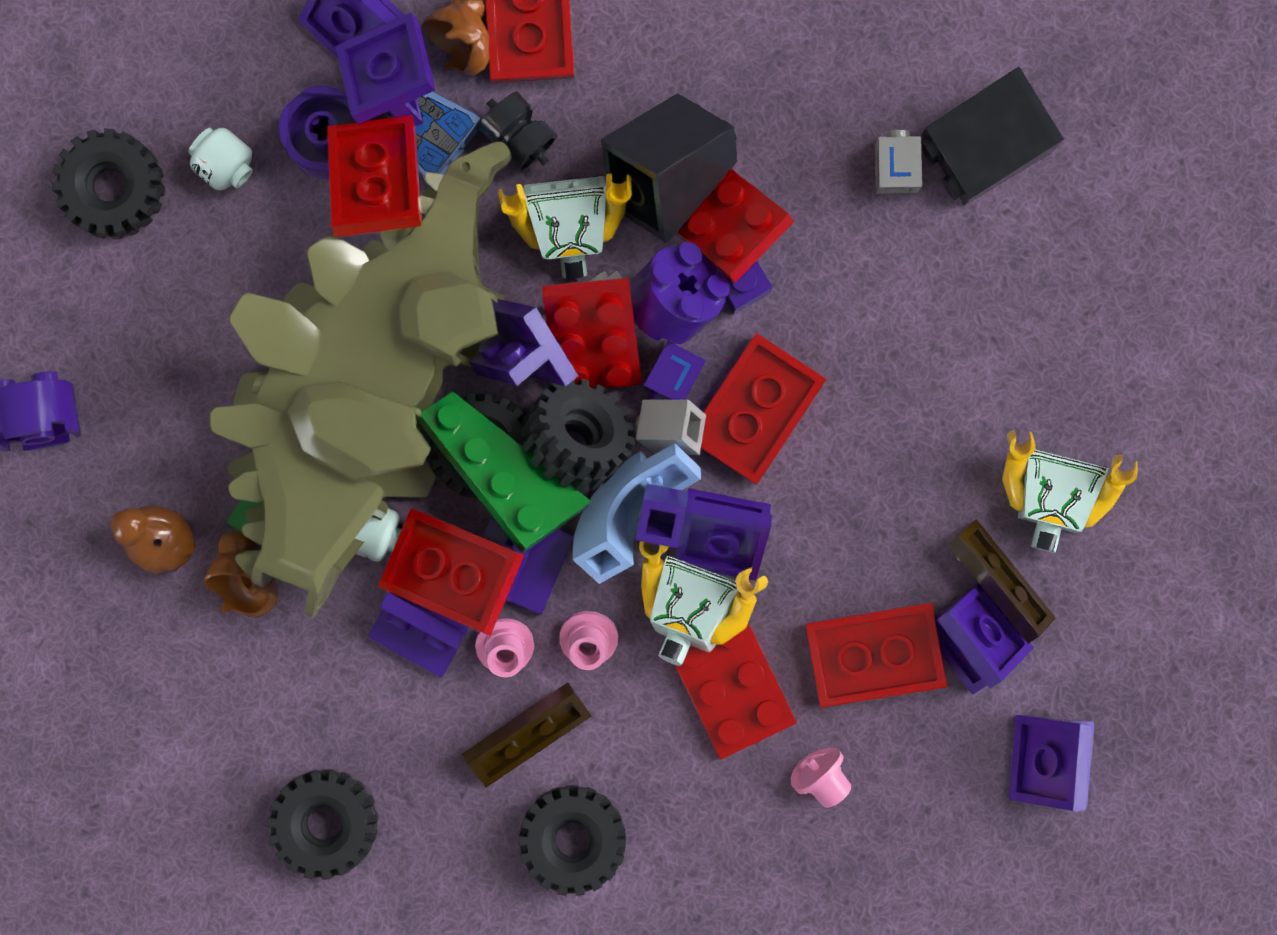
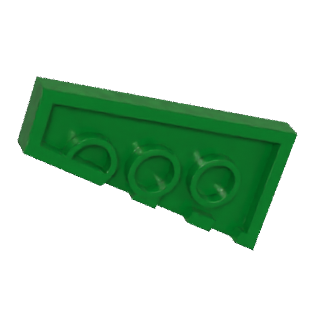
[417,392,592,554]

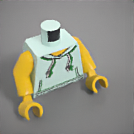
[498,174,632,279]
[1002,430,1138,553]
[639,541,768,666]

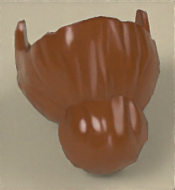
[422,0,490,76]
[110,505,196,575]
[204,531,278,618]

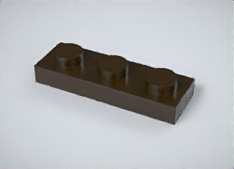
[948,519,1056,644]
[462,682,592,788]

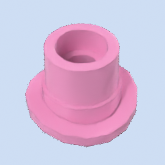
[560,611,618,670]
[475,618,535,677]
[791,748,851,808]

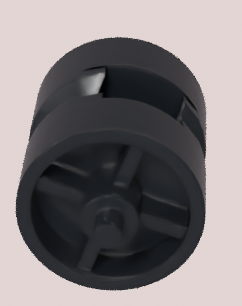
[478,91,558,173]

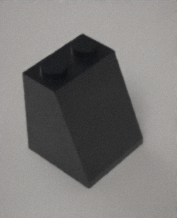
[921,66,1064,206]
[601,93,737,243]

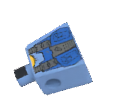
[384,92,481,178]

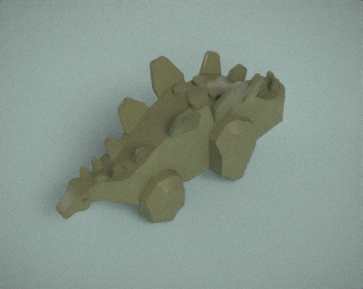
[210,142,511,617]

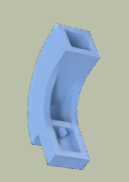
[573,443,701,584]

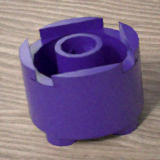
[279,86,357,179]
[630,242,730,344]
[0,371,81,451]

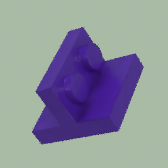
[298,0,404,58]
[335,13,435,127]
[468,299,578,386]
[675,488,773,581]
[482,515,574,615]
[935,582,1034,695]
[368,592,470,678]
[1009,715,1094,811]

